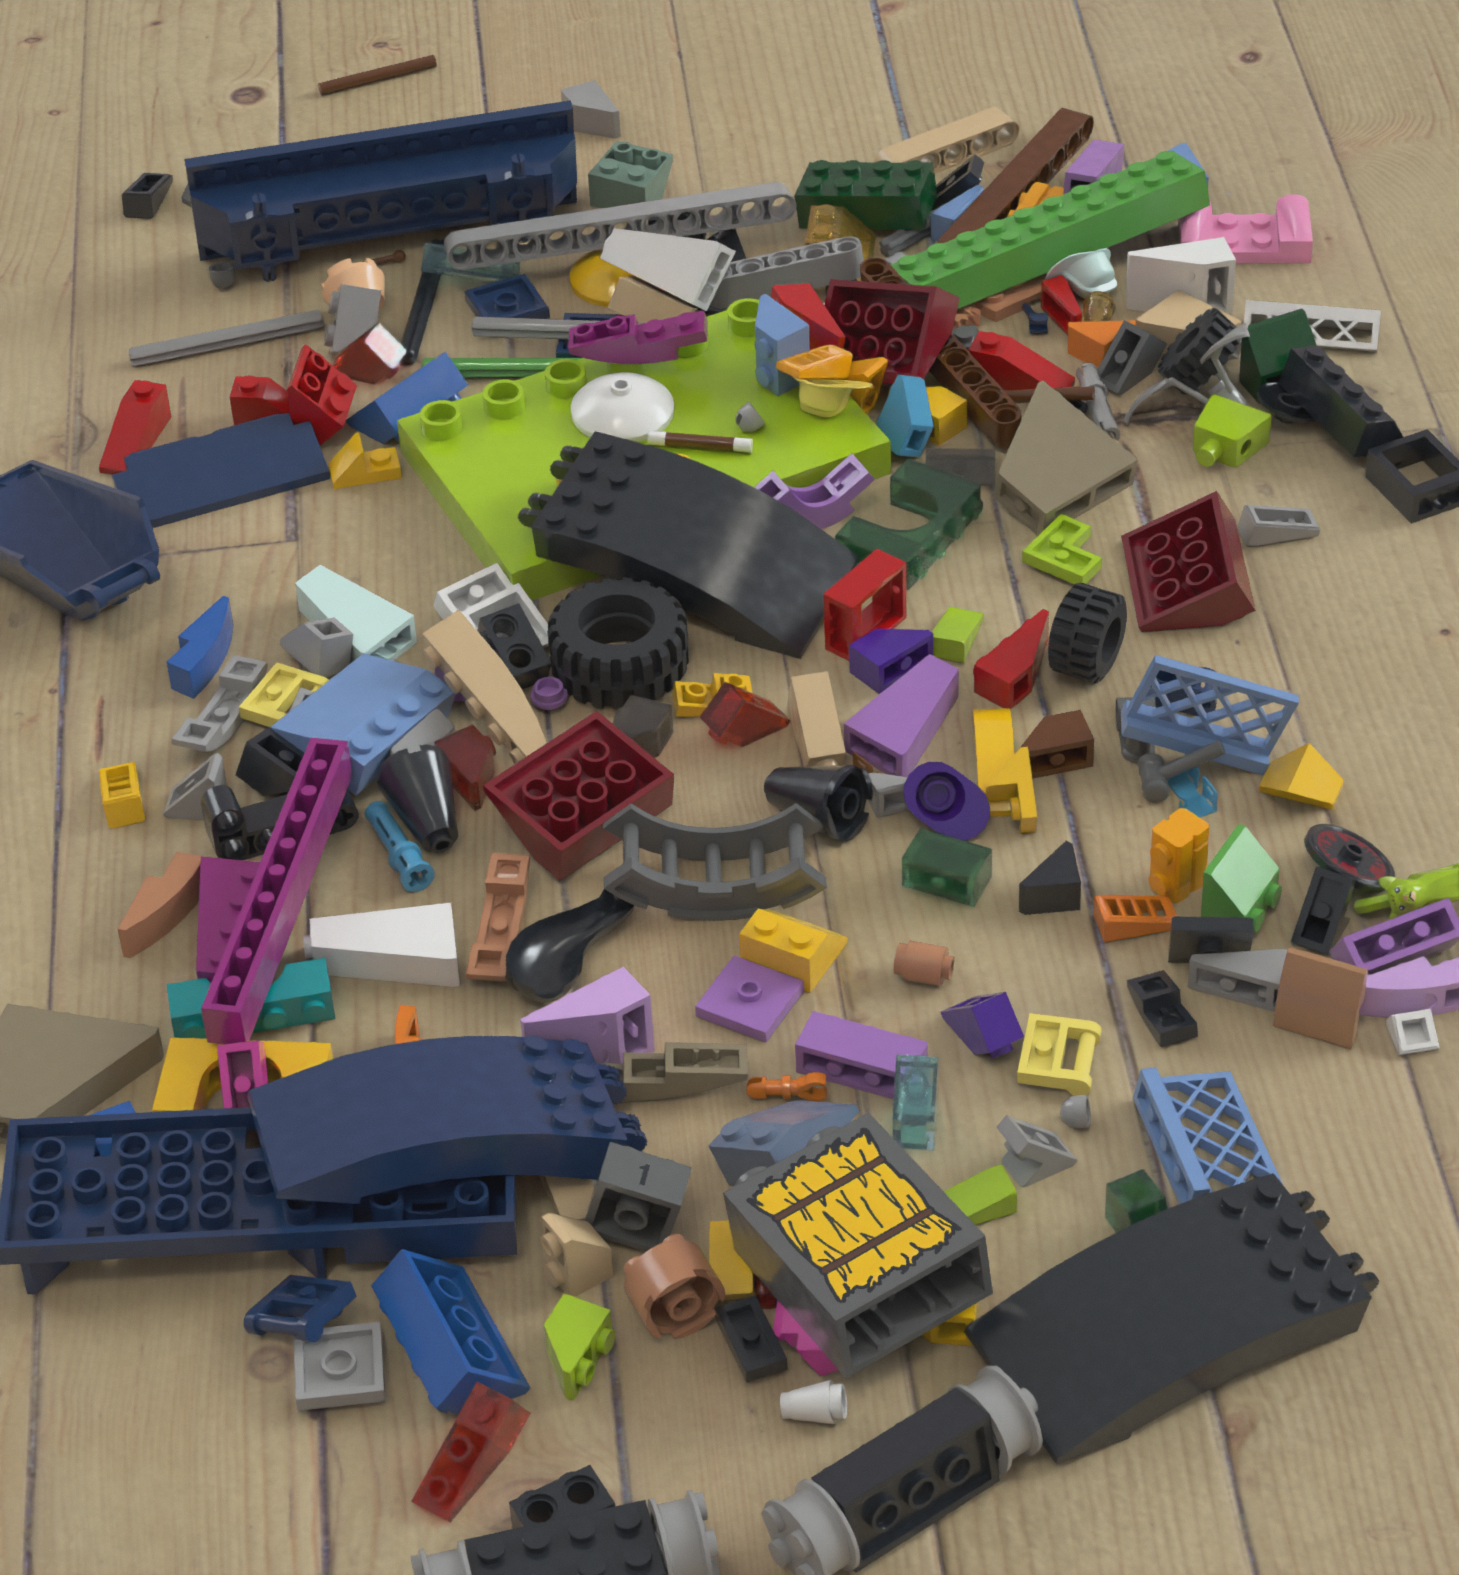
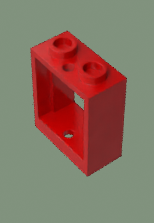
[823,548,907,661]

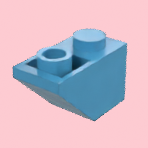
[876,375,934,457]

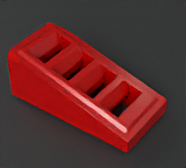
[1041,275,1082,335]

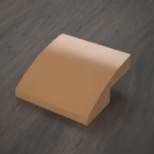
[1273,947,1368,1049]

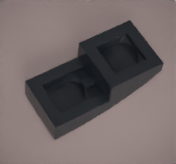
[1127,970,1198,1047]

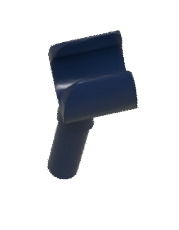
[1022,303,1048,333]

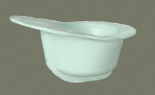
[1045,248,1117,299]

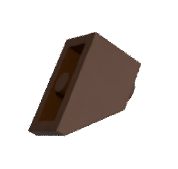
[1020,710,1094,779]

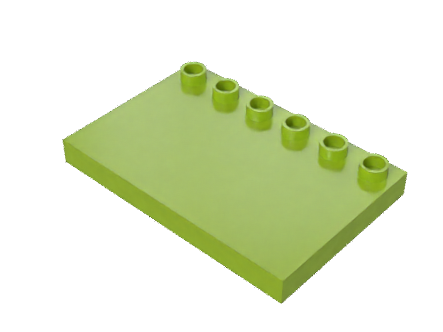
[397,298,891,601]

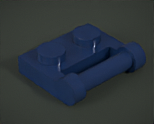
[244,1275,357,1342]

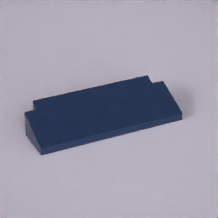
[112,413,330,528]

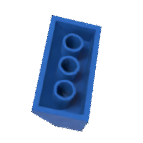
[371,1249,531,1417]

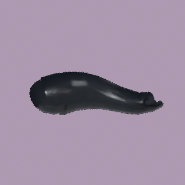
[506,889,634,1002]

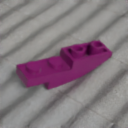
[568,310,708,364]

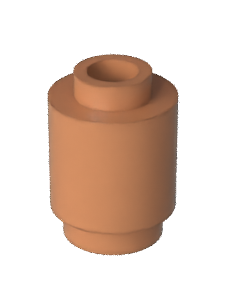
[894,940,955,986]

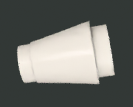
[780,1380,847,1424]

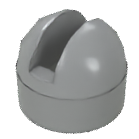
[735,402,766,432]
[1060,1094,1091,1129]

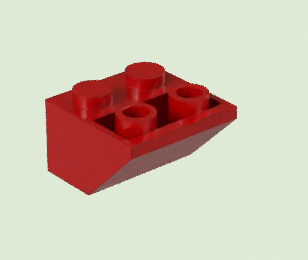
[287,344,357,446]

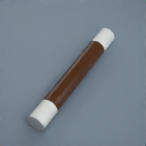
[648,431,753,453]

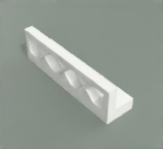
[1244,300,1381,352]

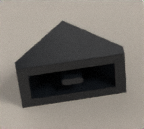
[1019,840,1081,915]

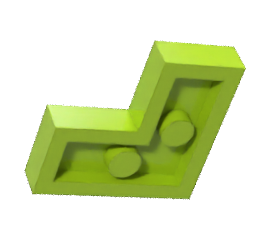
[1022,514,1102,585]

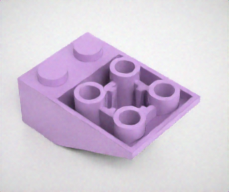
[520,967,655,1063]

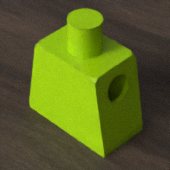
[1193,394,1272,467]

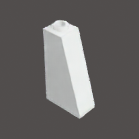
[600,228,736,311]
[303,903,460,987]

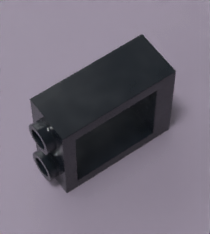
[1365,429,1459,524]

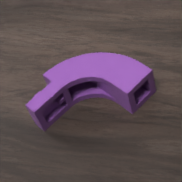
[754,453,875,529]

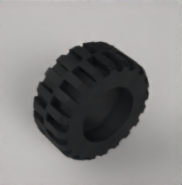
[547,577,689,710]

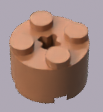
[623,1234,725,1339]

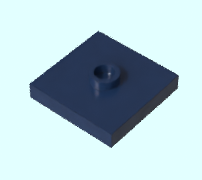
[464,274,550,319]

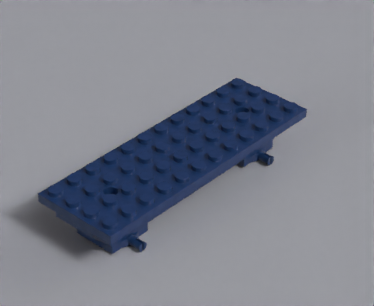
[184,100,577,282]

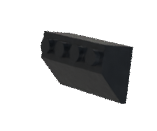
[1278,345,1404,458]

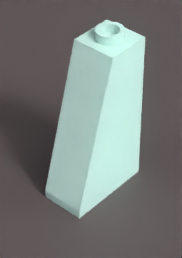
[295,565,417,664]

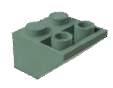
[588,141,673,208]

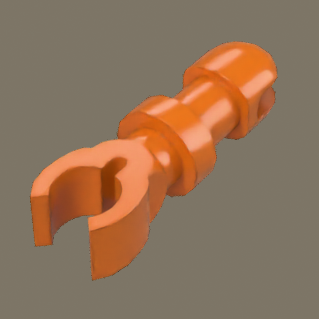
[746,1072,827,1102]

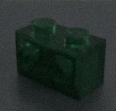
[902,828,992,907]

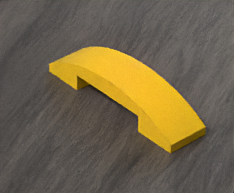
[972,708,1015,817]

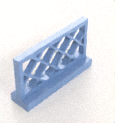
[1121,655,1299,775]
[1133,1068,1283,1204]

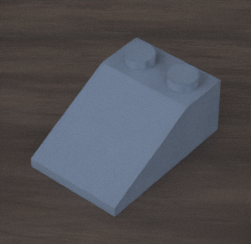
[709,1100,859,1186]

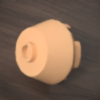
[321,258,385,312]

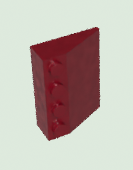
[825,279,960,386]
[1121,491,1256,632]
[483,711,675,881]

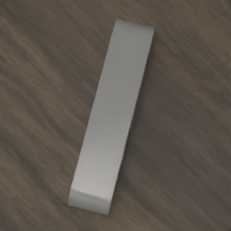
[710,236,864,309]

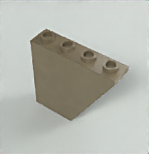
[994,381,1138,535]
[0,1004,164,1144]

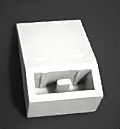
[1126,237,1236,314]

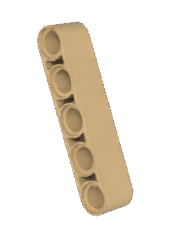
[874,107,1020,173]

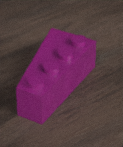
[196,856,260,983]

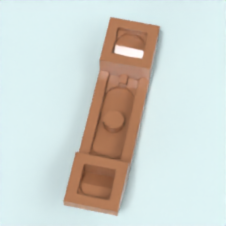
[466,853,530,982]

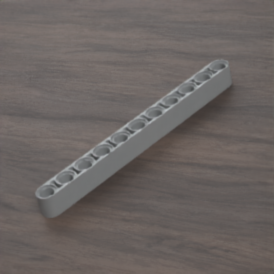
[444,182,797,270]

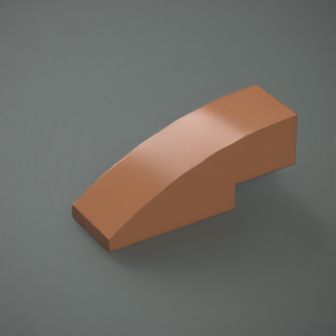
[118,852,204,958]

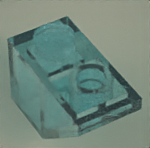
[892,1054,939,1150]

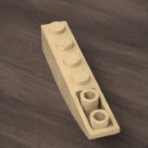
[422,610,547,765]

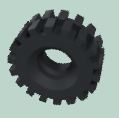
[1158,308,1241,395]

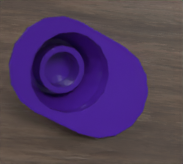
[904,761,990,841]

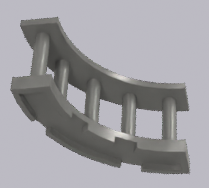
[603,803,827,921]

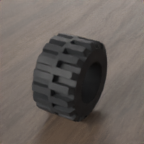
[1048,583,1127,684]

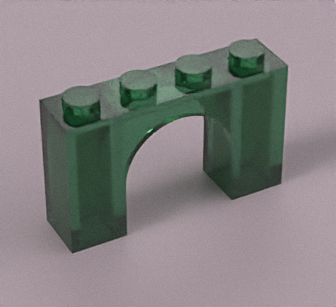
[835,458,983,590]

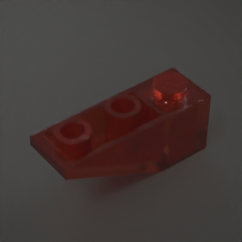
[411,1382,531,1523]

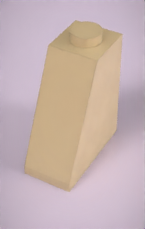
[608,276,698,323]
[1136,290,1242,353]
[787,671,846,766]

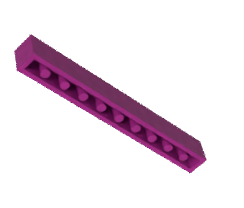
[201,737,353,1044]

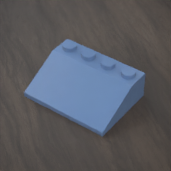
[270,653,455,795]

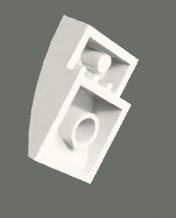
[433,563,549,664]

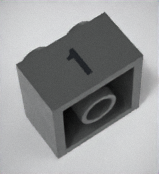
[584,1142,692,1252]

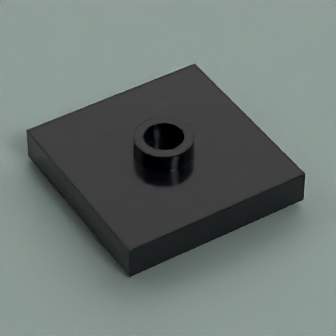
[1168,916,1254,963]

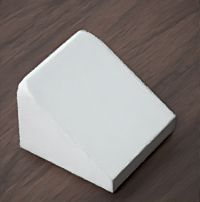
[1386,1009,1440,1056]

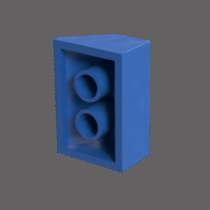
[346,351,468,444]

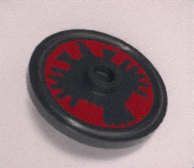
[1304,824,1395,892]

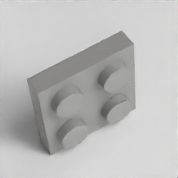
[294,1322,386,1411]

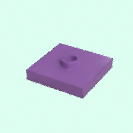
[695,955,804,1042]

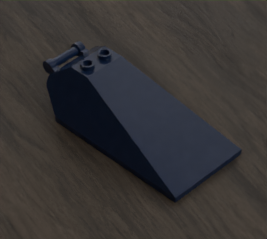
[0,460,160,621]

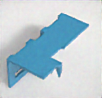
[1168,754,1218,818]

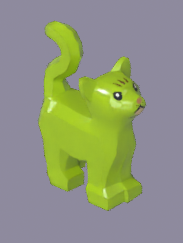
[1353,863,1459,920]

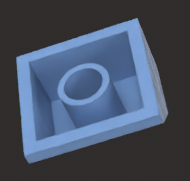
[755,293,810,396]

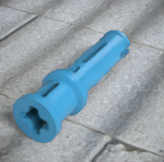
[364,801,435,892]

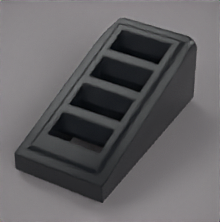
[121,173,173,219]

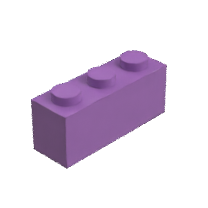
[1329,898,1459,975]
[795,1011,928,1104]

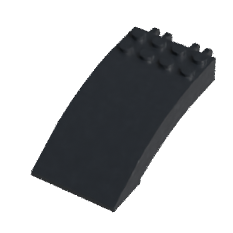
[517,431,859,659]
[964,1173,1379,1464]

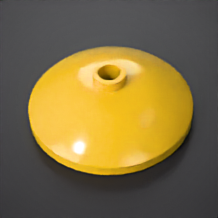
[569,249,661,307]

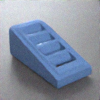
[930,185,983,241]

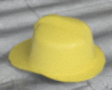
[793,377,873,417]

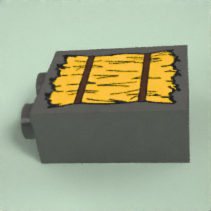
[723,1112,993,1378]

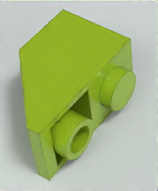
[544,1293,616,1401]

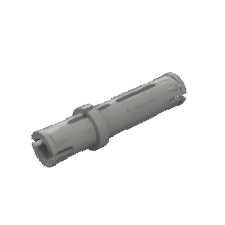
[1076,363,1120,441]

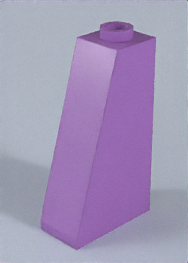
[1063,139,1125,195]
[844,654,959,777]

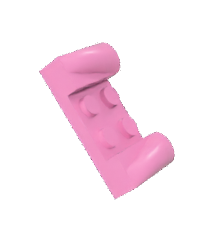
[1178,194,1313,263]

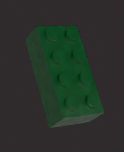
[794,160,937,230]

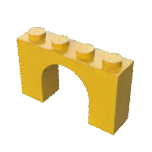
[152,1038,333,1112]

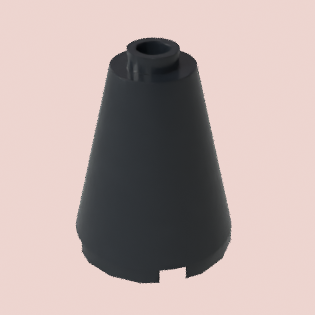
[377,744,458,853]
[764,765,873,841]

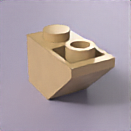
[540,1213,614,1297]

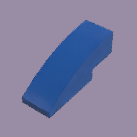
[166,596,233,699]

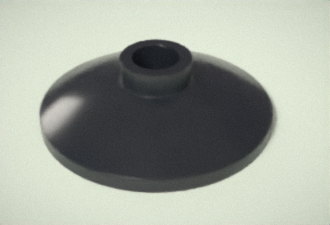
[1257,382,1316,424]

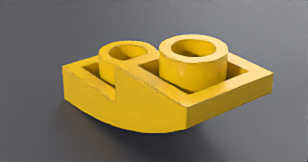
[672,673,754,717]
[709,1220,754,1300]

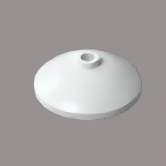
[571,372,674,442]

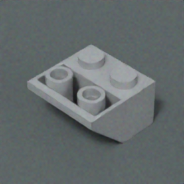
[324,284,381,356]

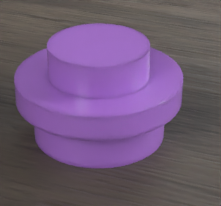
[530,677,568,710]

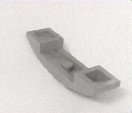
[172,655,268,752]

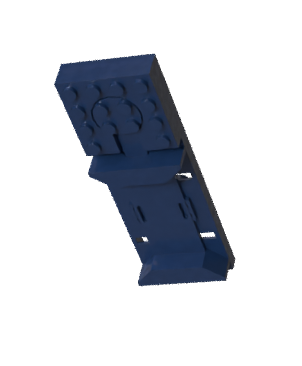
[0,1107,517,1294]

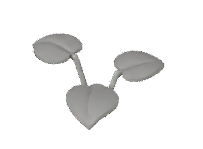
[1124,323,1250,427]

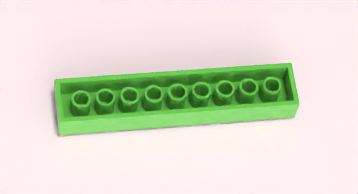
[891,150,1210,309]

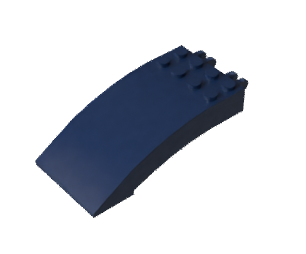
[247,1036,648,1204]

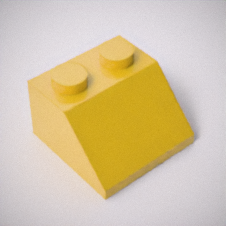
[739,908,848,993]

